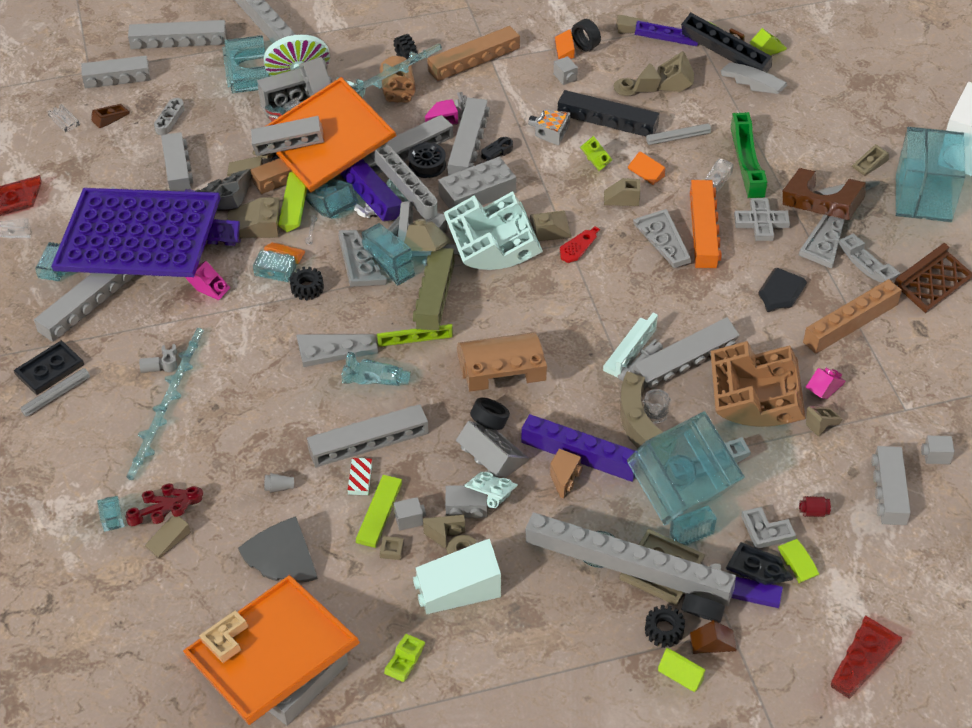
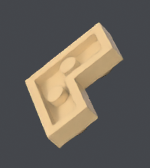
[199,610,249,663]

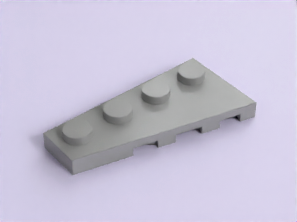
[633,209,691,268]
[799,215,844,269]
[338,230,387,287]
[296,334,378,367]

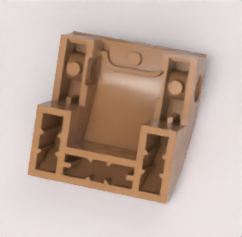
[457,332,547,392]
[711,341,806,427]

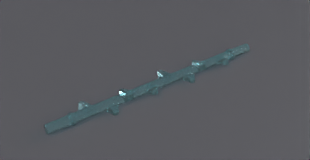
[352,43,442,92]
[126,328,204,480]

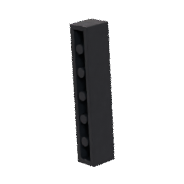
[681,12,772,72]
[557,90,660,137]

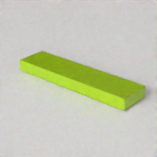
[356,475,402,548]

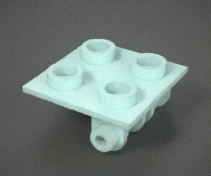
[464,472,518,508]

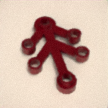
[125,483,203,526]

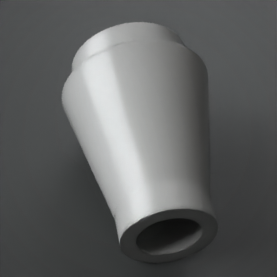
[264,473,294,493]

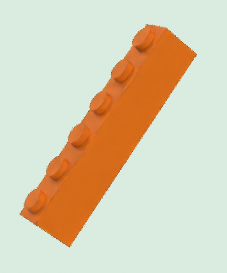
[690,180,722,268]

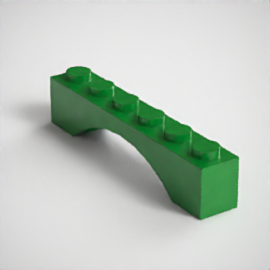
[730,112,768,198]

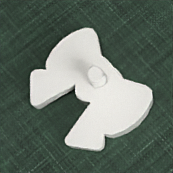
[354,203,377,218]

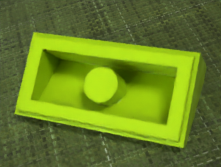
[658,648,705,692]

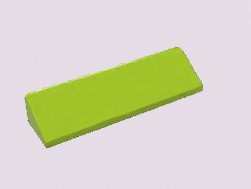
[278,172,307,232]
[377,324,453,347]

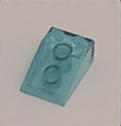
[305,179,359,219]

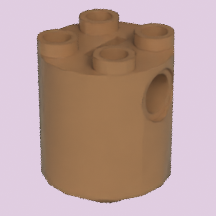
[380,56,416,103]

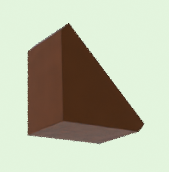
[690,620,737,654]

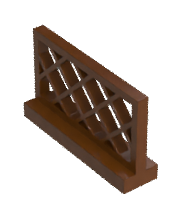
[894,243,972,313]

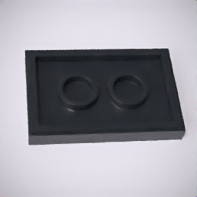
[14,340,84,396]

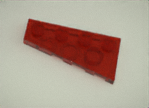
[831,615,902,699]

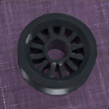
[408,143,446,178]

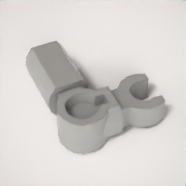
[139,344,177,373]

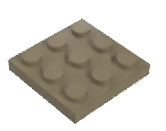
[620,529,705,606]

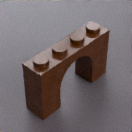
[782,168,866,220]

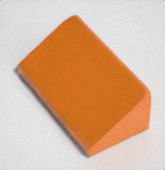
[555,29,574,59]
[628,151,665,185]
[264,242,305,264]

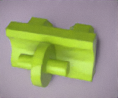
[580,136,612,171]

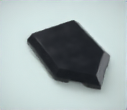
[758,268,807,312]
[726,542,793,585]

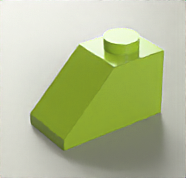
[749,28,787,56]

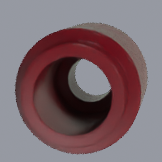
[799,496,831,517]

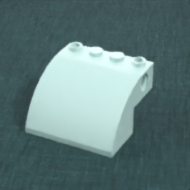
[444,191,543,270]

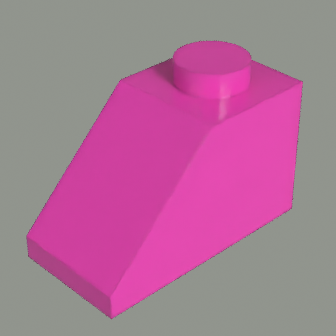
[425,99,458,125]

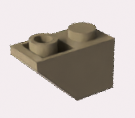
[604,178,640,206]

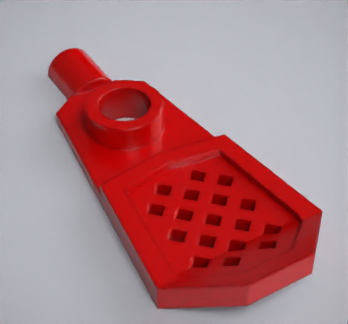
[560,226,600,263]

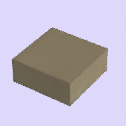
[379,536,404,560]

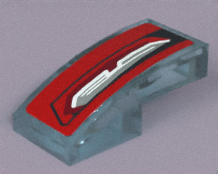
[264,104,285,122]

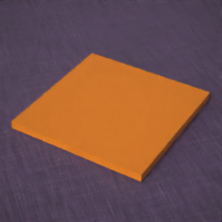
[264,77,397,192]
[183,575,360,725]

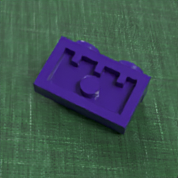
[207,219,241,246]

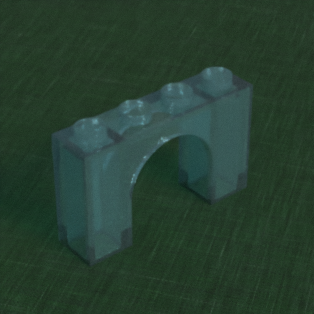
[222,35,269,94]

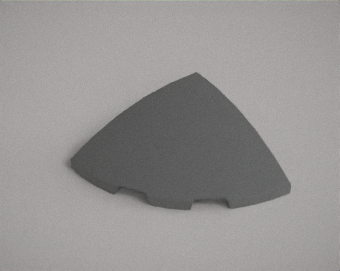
[195,169,251,209]
[238,516,318,583]

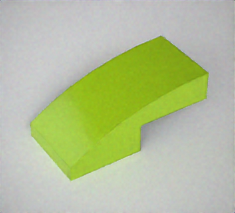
[778,539,819,583]
[384,634,425,682]

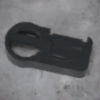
[481,137,513,161]

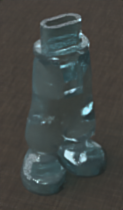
[342,352,411,386]

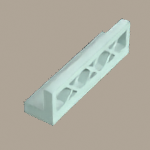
[603,313,658,378]

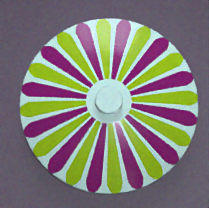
[263,35,330,76]

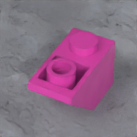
[185,261,230,300]
[806,367,846,399]

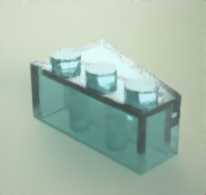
[362,223,415,286]

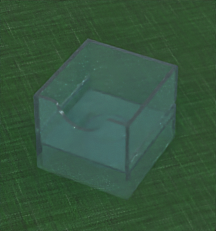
[895,127,965,222]
[626,411,745,526]

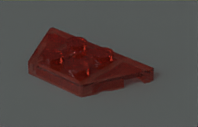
[0,175,42,216]

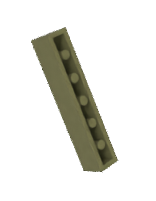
[413,248,455,330]

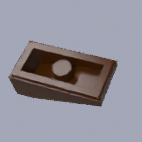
[91,104,130,128]

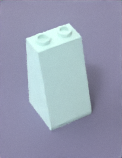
[413,539,501,614]

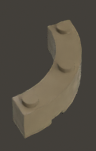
[620,371,678,468]

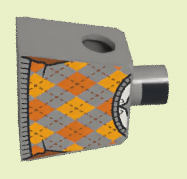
[528,109,570,145]

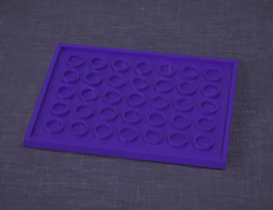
[51,188,221,277]

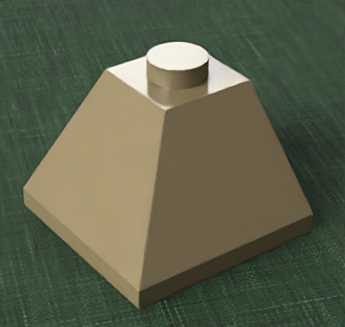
[657,51,694,92]
[530,211,571,241]
[403,219,451,251]

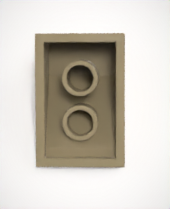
[227,197,281,238]

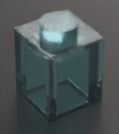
[97,496,125,532]

